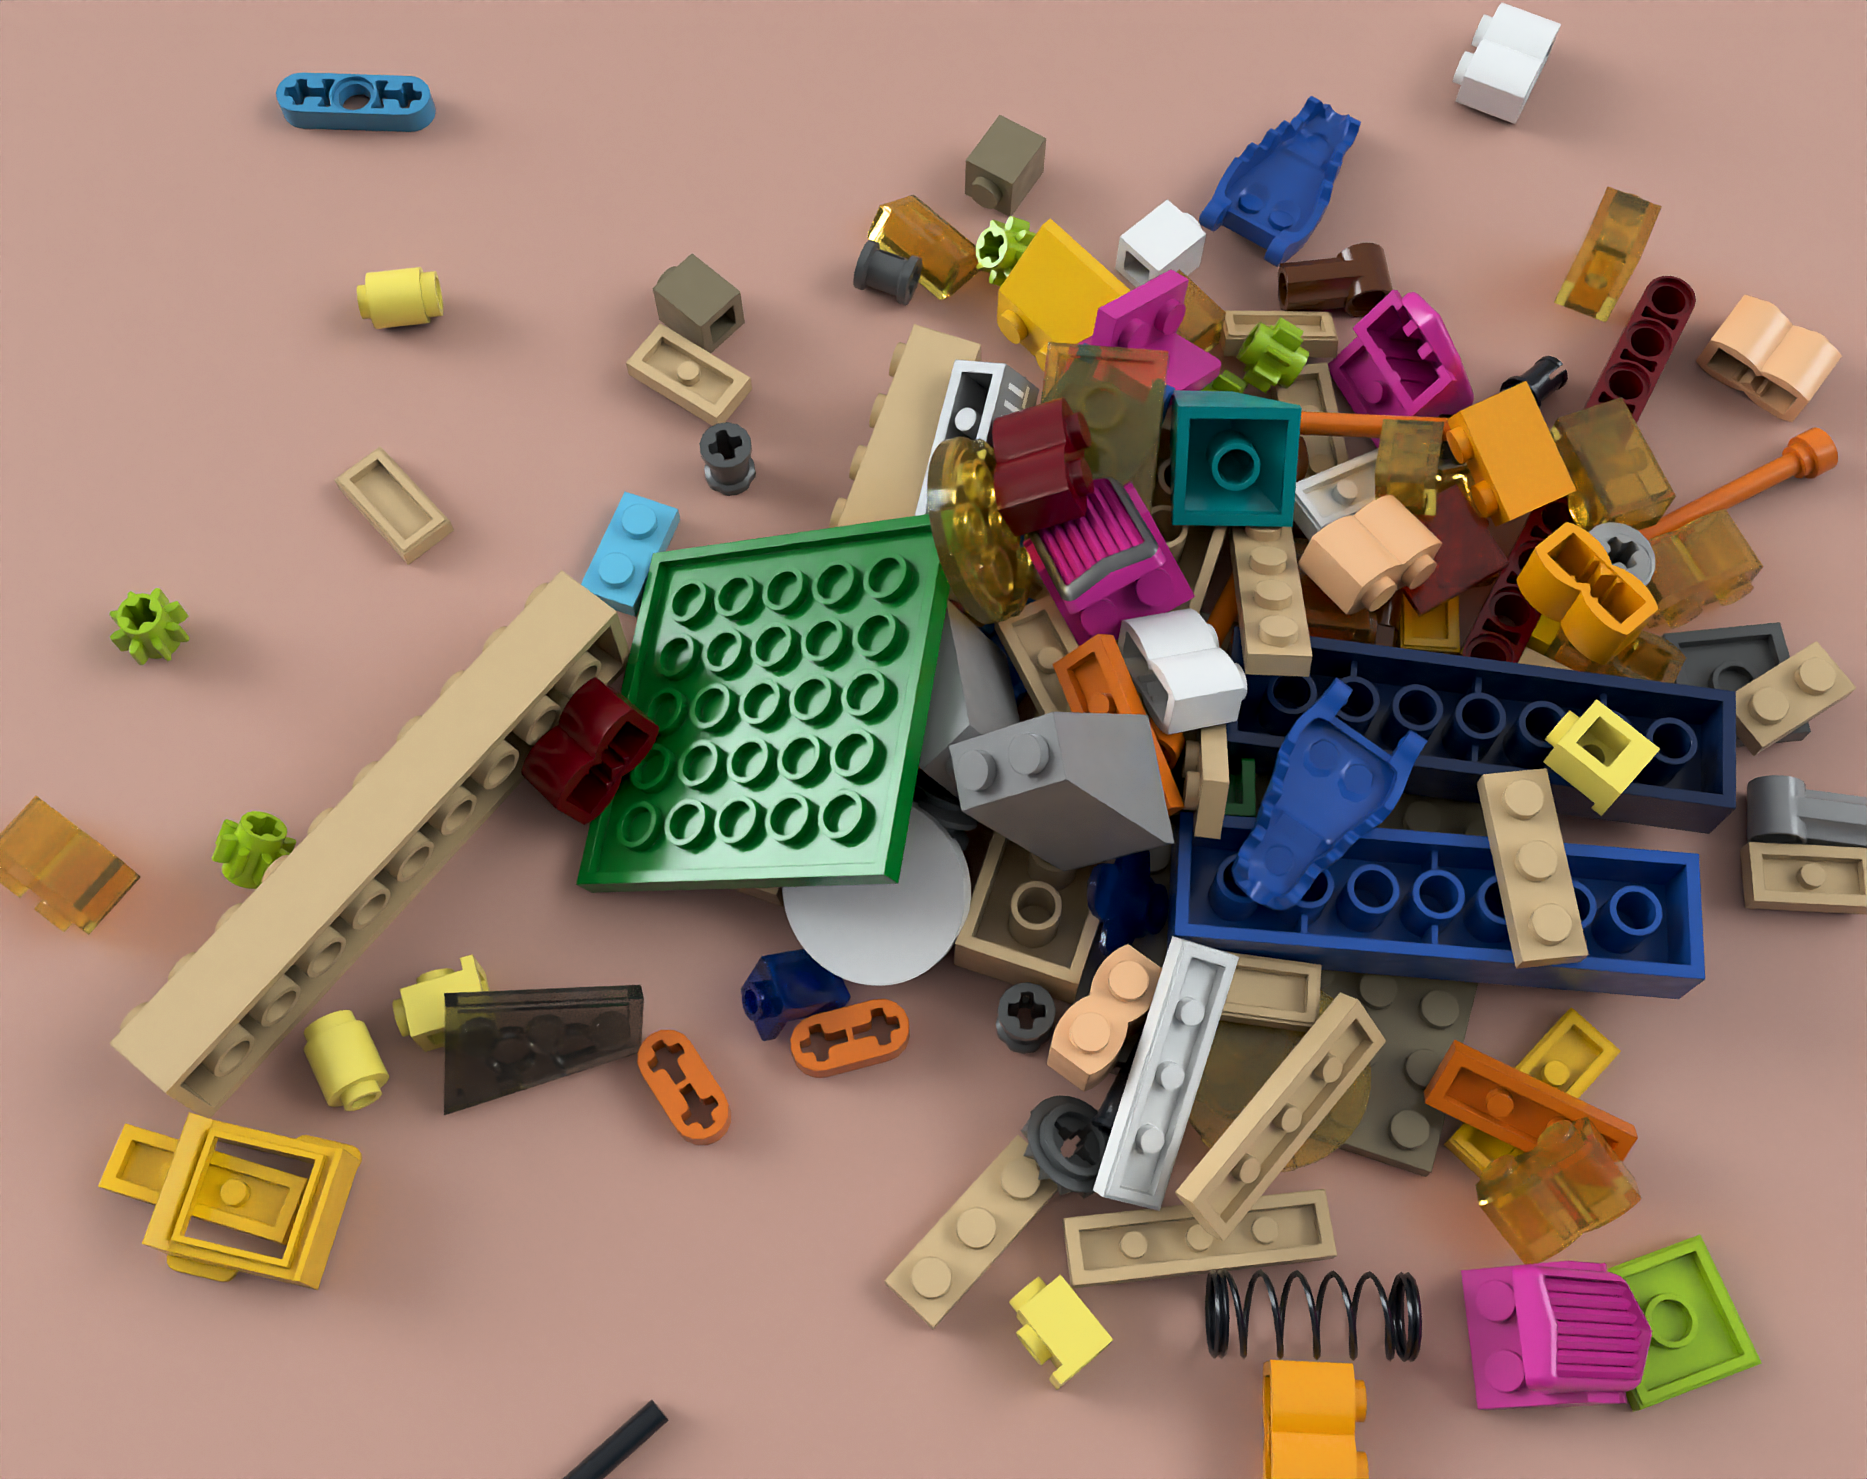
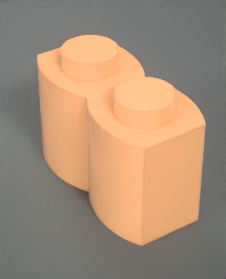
[1696,295,1842,422]
[1298,495,1443,615]
[1047,944,1162,1092]

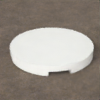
[782,801,971,986]

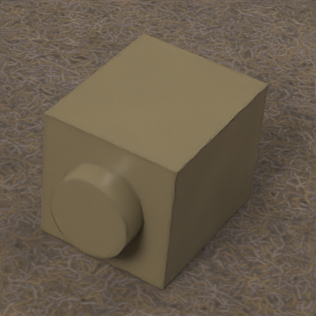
[965,115,1046,217]
[653,254,745,353]

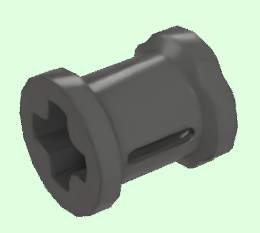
[853,240,923,305]
[699,422,756,496]
[996,982,1056,1054]

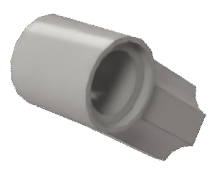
[1747,775,1867,848]

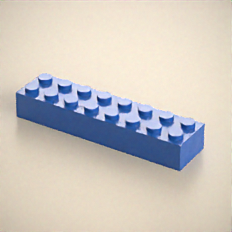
[1166,811,1705,999]

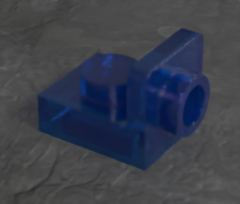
[741,949,851,1041]

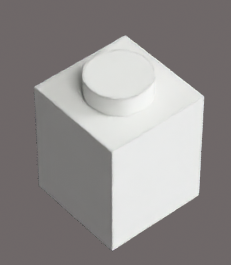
[1115,199,1206,288]

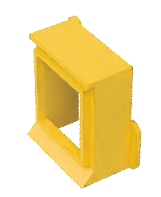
[142,1112,362,1290]

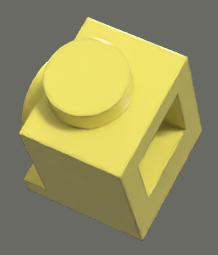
[1543,699,1660,816]
[393,954,499,1052]
[1009,1274,1113,1390]

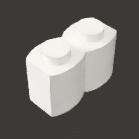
[1452,2,1561,124]
[1118,608,1247,735]

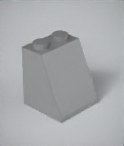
[919,600,1020,799]
[949,712,1174,871]

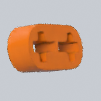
[790,999,910,1078]
[637,1030,731,1145]

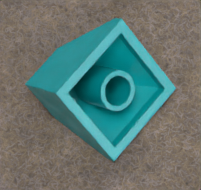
[1169,390,1302,527]

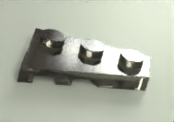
[443,985,644,1115]

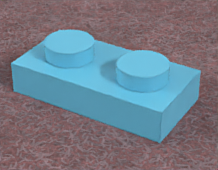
[581,492,680,617]

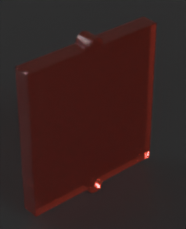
[1401,484,1510,617]

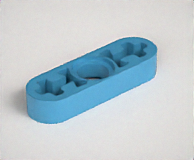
[276,72,436,132]

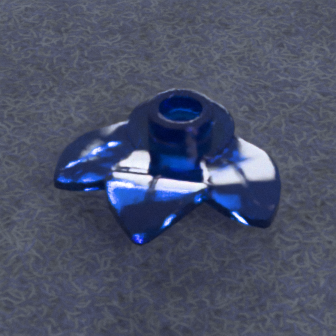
[1086,850,1169,957]

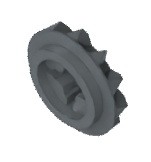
[1021,1095,1109,1199]

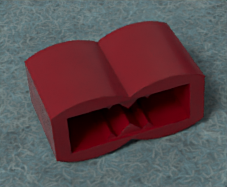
[992,397,1094,537]
[521,677,660,825]

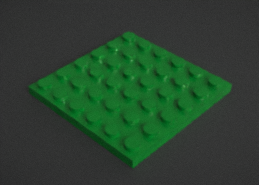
[576,511,961,893]

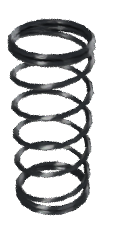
[1205,1269,1422,1362]

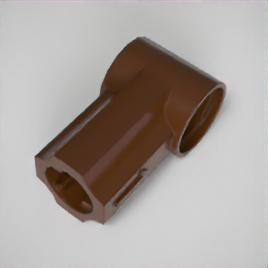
[1277,243,1393,317]

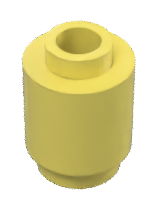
[357,267,443,329]
[303,1010,389,1111]

